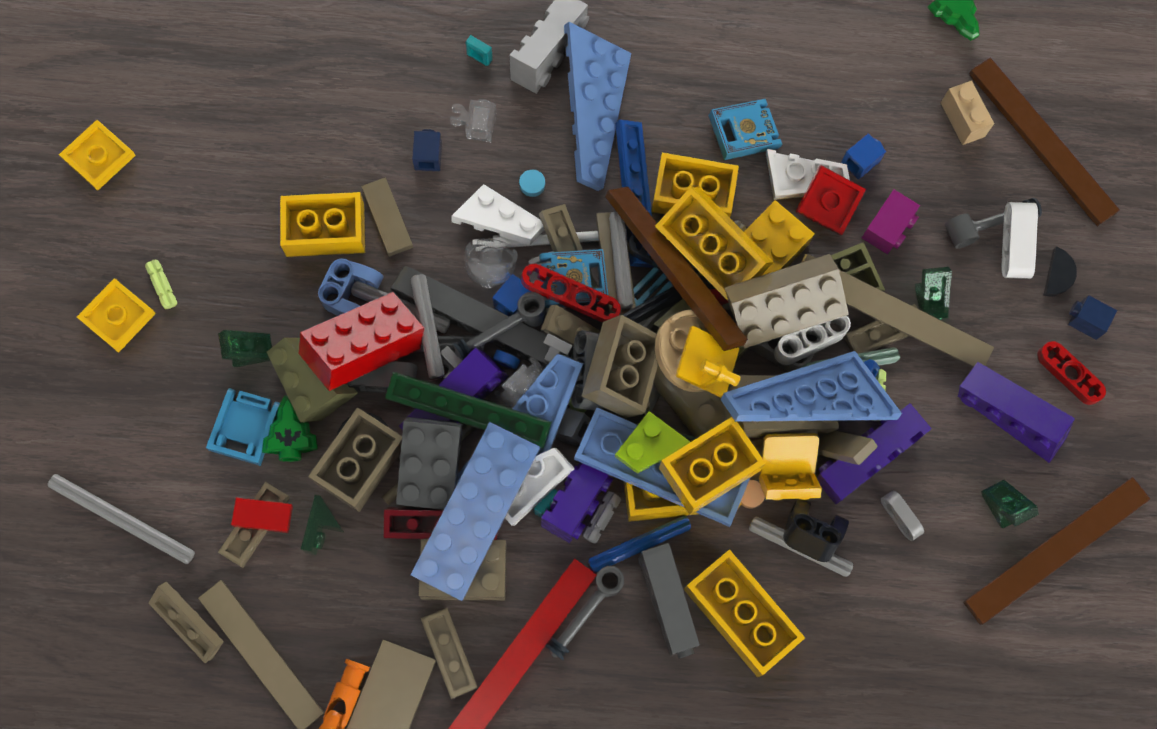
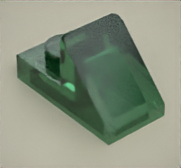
[915,266,952,319]
[218,330,272,367]
[981,480,1039,528]
[301,495,344,555]

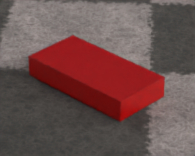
[231,497,293,533]

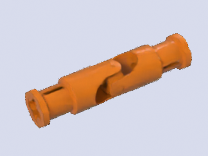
[319,659,370,729]

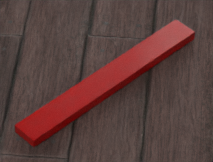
[448,558,597,729]

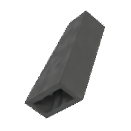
[638,543,700,659]

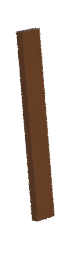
[969,57,1120,227]
[605,187,748,351]
[963,477,1150,625]

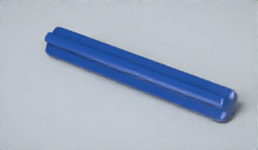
[589,515,691,573]

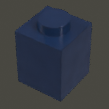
[412,129,442,171]
[1068,295,1117,340]

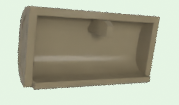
[653,365,725,438]

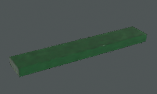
[385,372,552,449]

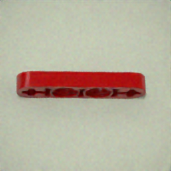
[521,264,621,322]

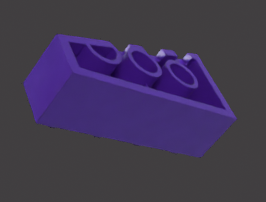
[399,348,509,430]
[958,362,1075,463]
[817,403,932,505]
[541,462,614,544]

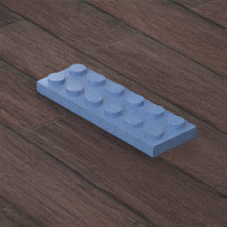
[574,408,750,527]
[411,422,540,601]

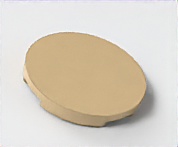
[655,310,710,392]

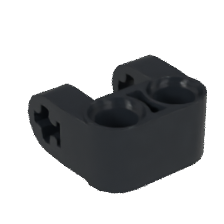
[783,499,849,562]

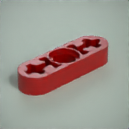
[1037,341,1106,405]

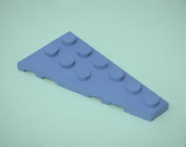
[564,22,631,191]
[720,351,902,422]
[457,354,584,518]

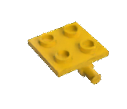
[675,326,741,398]

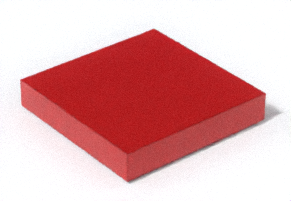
[795,165,866,236]

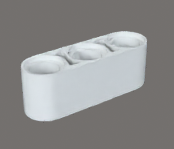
[1001,202,1038,279]
[774,316,851,365]

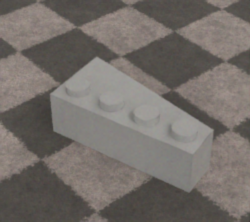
[510,0,589,94]

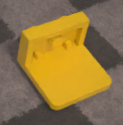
[759,433,822,501]

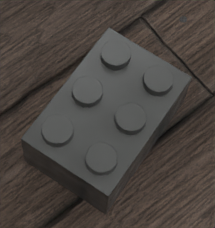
[396,417,463,510]

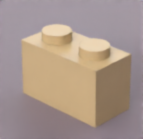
[941,81,994,145]

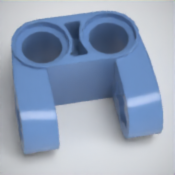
[318,258,384,316]

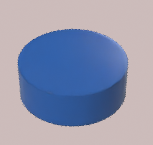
[492,350,521,370]

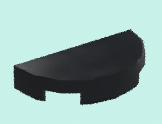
[1043,246,1077,297]

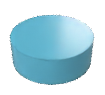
[519,170,545,197]

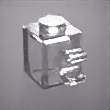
[450,99,497,142]

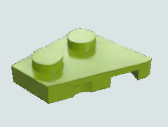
[615,411,690,474]

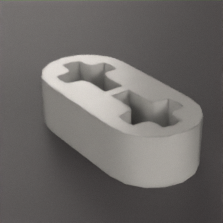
[881,490,924,541]

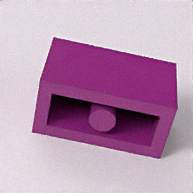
[862,189,920,255]

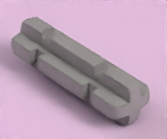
[583,491,621,544]

